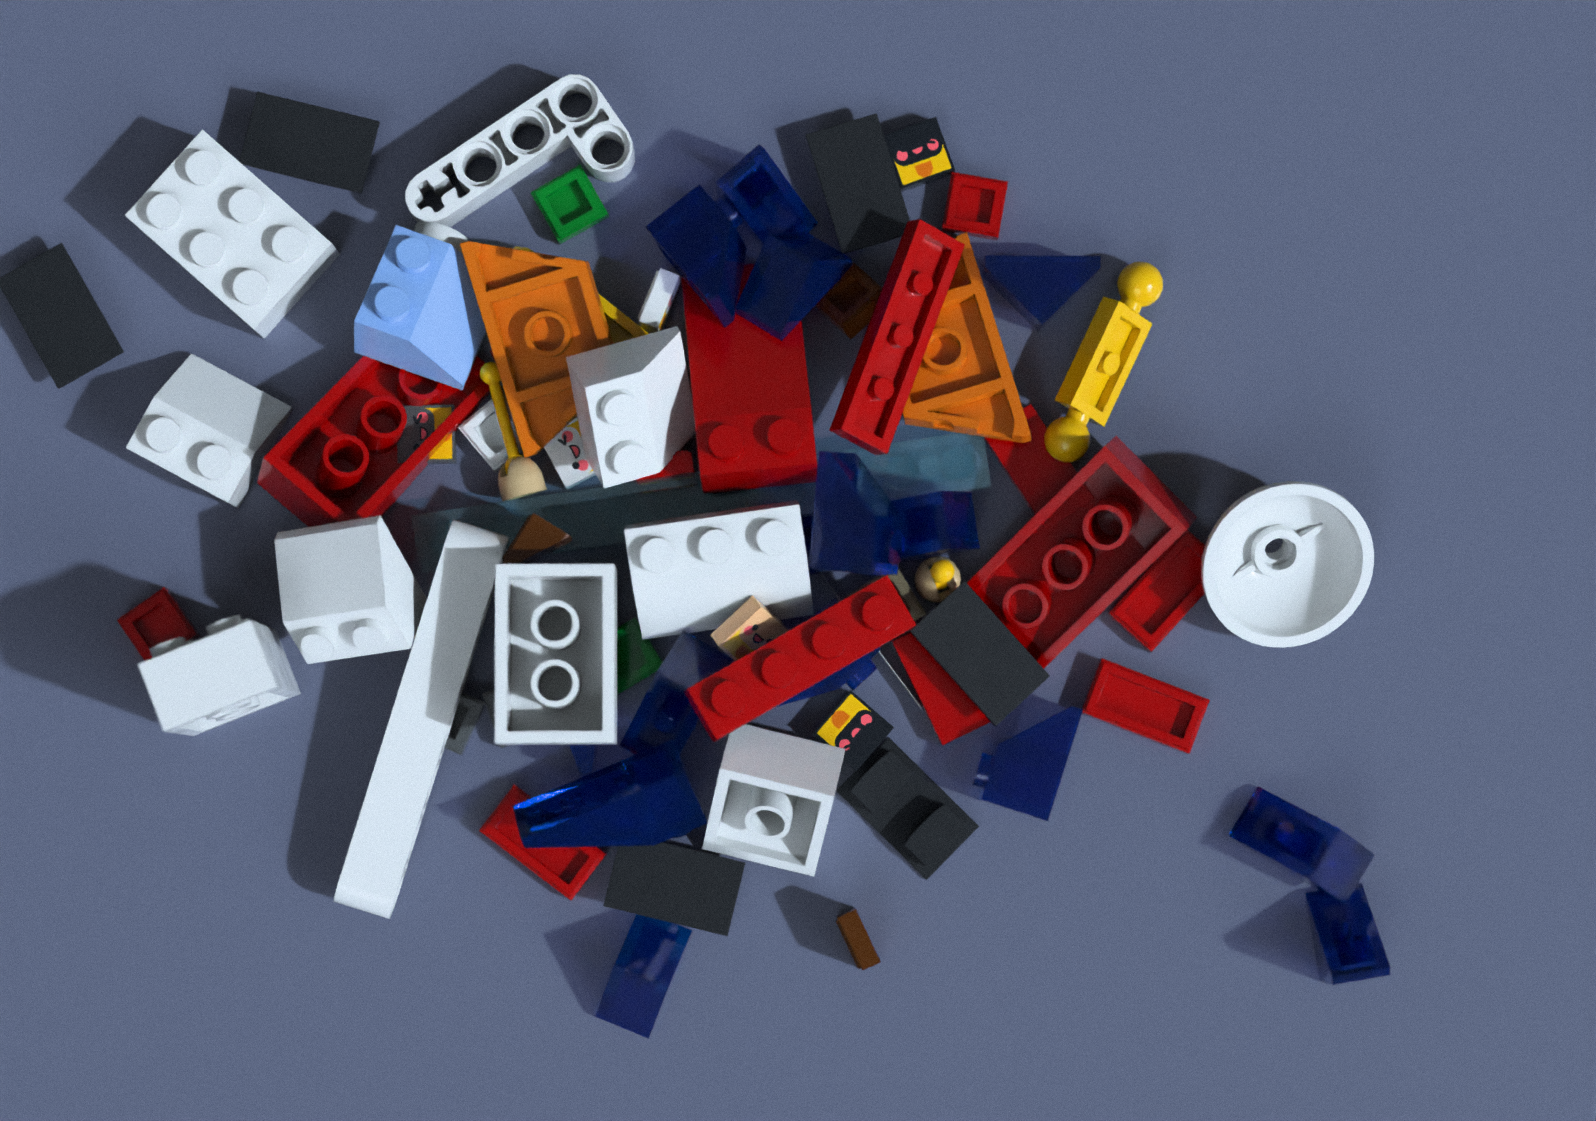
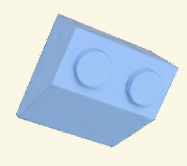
[354,225,487,390]

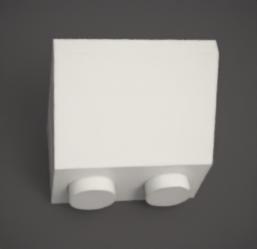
[566,326,696,488]
[126,353,293,509]
[274,515,427,664]
[702,724,845,877]

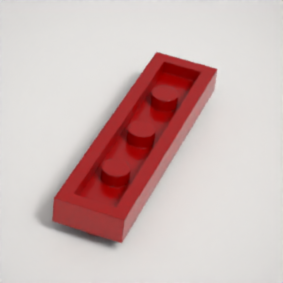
[829,219,965,455]
[684,575,916,743]

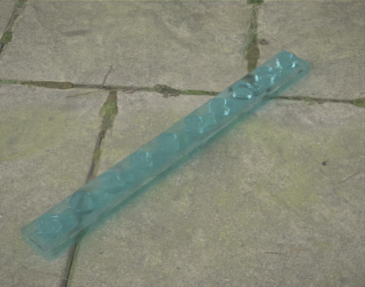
[411,433,991,574]

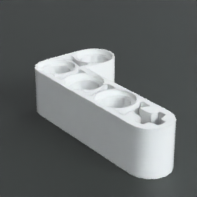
[405,74,635,227]

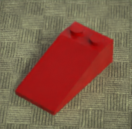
[681,260,818,494]
[257,356,500,527]
[967,436,1198,669]

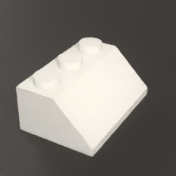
[624,500,814,640]

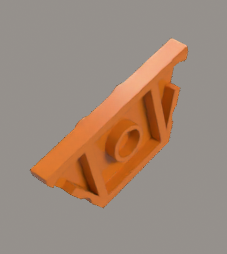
[902,232,1031,443]
[460,241,613,458]

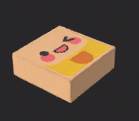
[711,595,789,661]

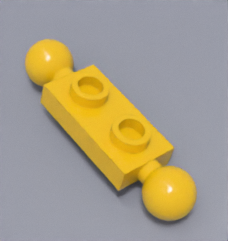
[1044,261,1163,462]

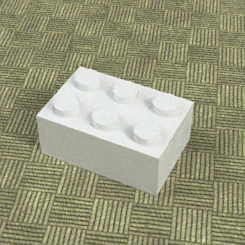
[125,129,340,339]
[495,564,617,745]
[138,615,301,736]

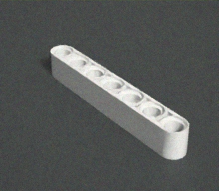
[334,520,510,919]

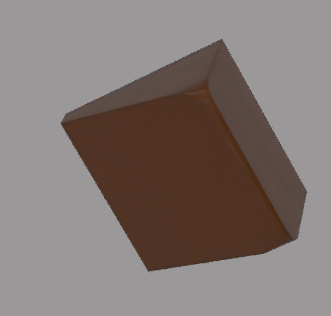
[502,513,573,564]

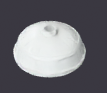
[1201,481,1374,648]

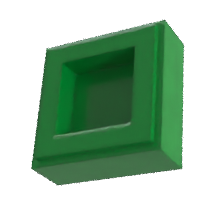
[531,165,609,245]
[617,617,666,695]

